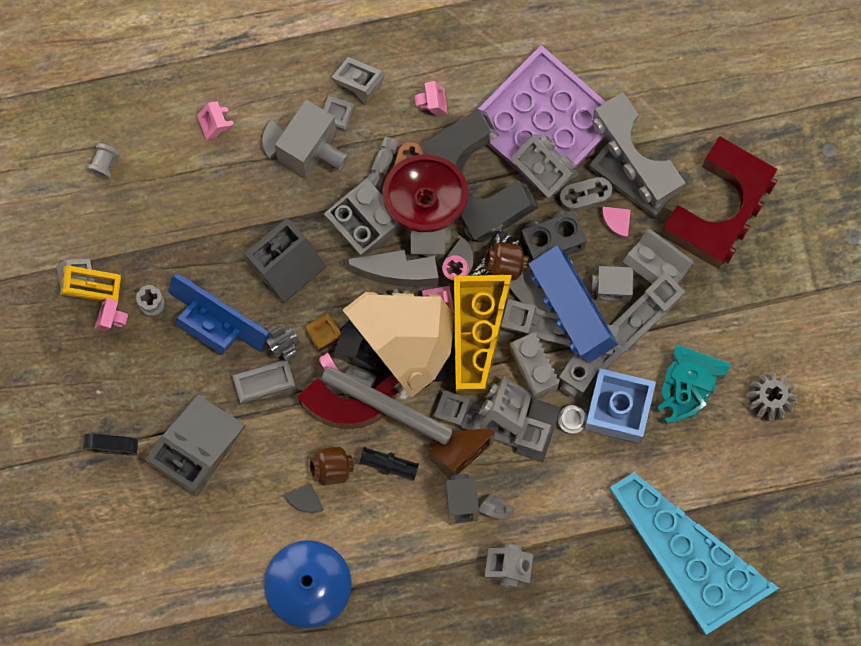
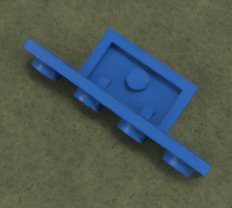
[168,273,269,355]

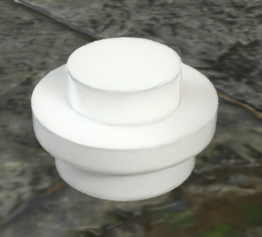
[558,405,587,434]

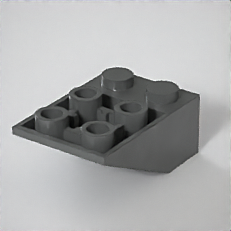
[146,395,246,497]

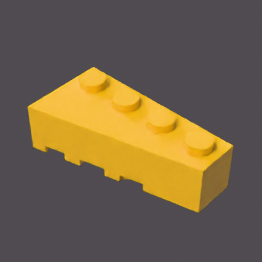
[454,275,511,395]

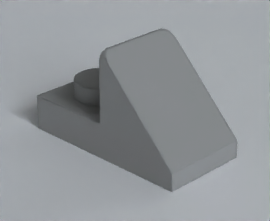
[331,57,385,104]

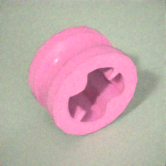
[442,255,469,281]

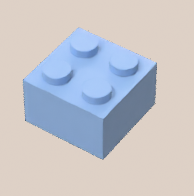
[584,368,656,443]

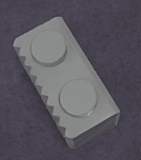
[510,332,560,399]

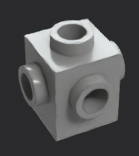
[485,544,533,588]

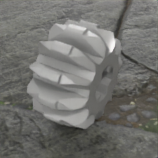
[747,372,797,422]

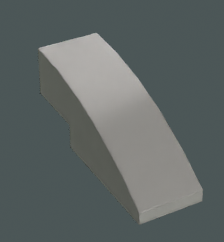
[349,250,438,287]

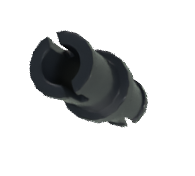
[359,447,419,481]

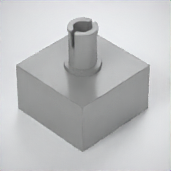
[275,100,348,179]

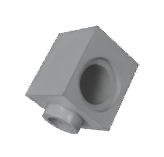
[591,266,633,302]

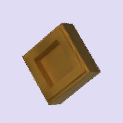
[304,312,341,352]

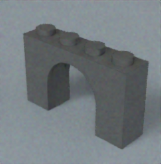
[422,109,539,242]

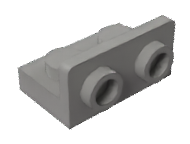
[510,134,578,198]
[623,229,693,284]
[478,376,532,435]

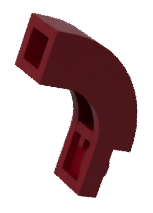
[297,374,400,429]

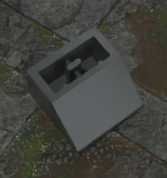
[245,217,326,303]

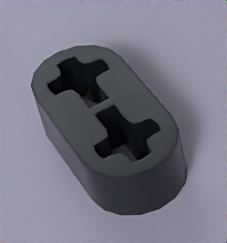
[83,434,139,456]

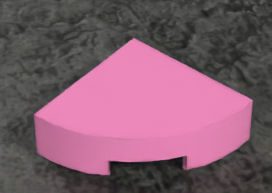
[602,207,631,239]

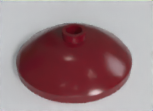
[383,154,468,232]

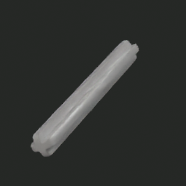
[322,366,452,444]

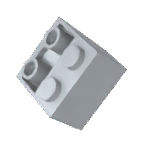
[324,178,404,256]

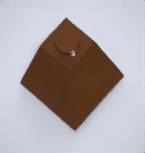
[428,428,495,480]

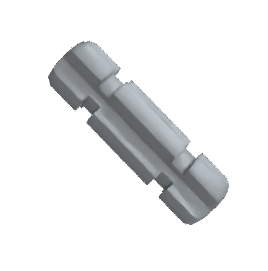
[367,137,398,190]

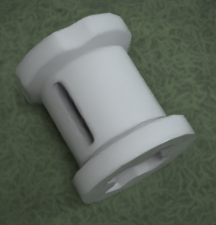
[86,143,120,179]
[136,285,165,316]

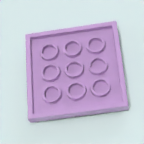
[478,45,606,197]

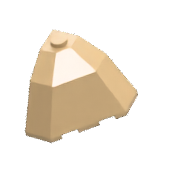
[343,292,455,398]

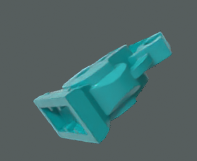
[657,344,730,424]

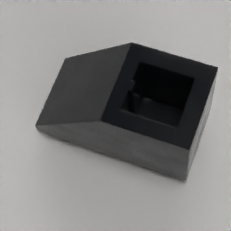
[334,328,392,378]

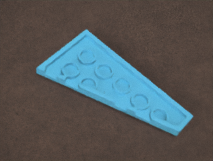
[609,473,779,636]

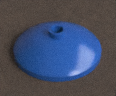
[264,541,352,628]

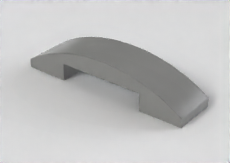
[595,272,686,370]
[501,299,619,356]
[434,390,552,453]

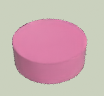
[319,353,340,371]

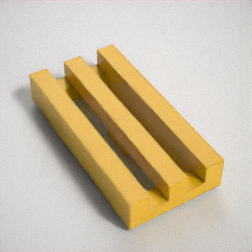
[60,265,121,302]

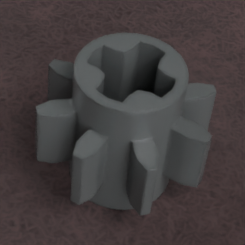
[265,324,300,361]

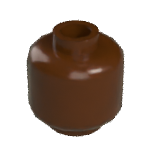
[484,242,528,281]
[309,447,354,486]

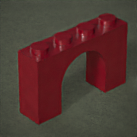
[661,136,778,269]

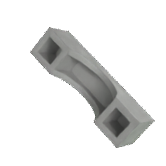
[592,92,685,208]

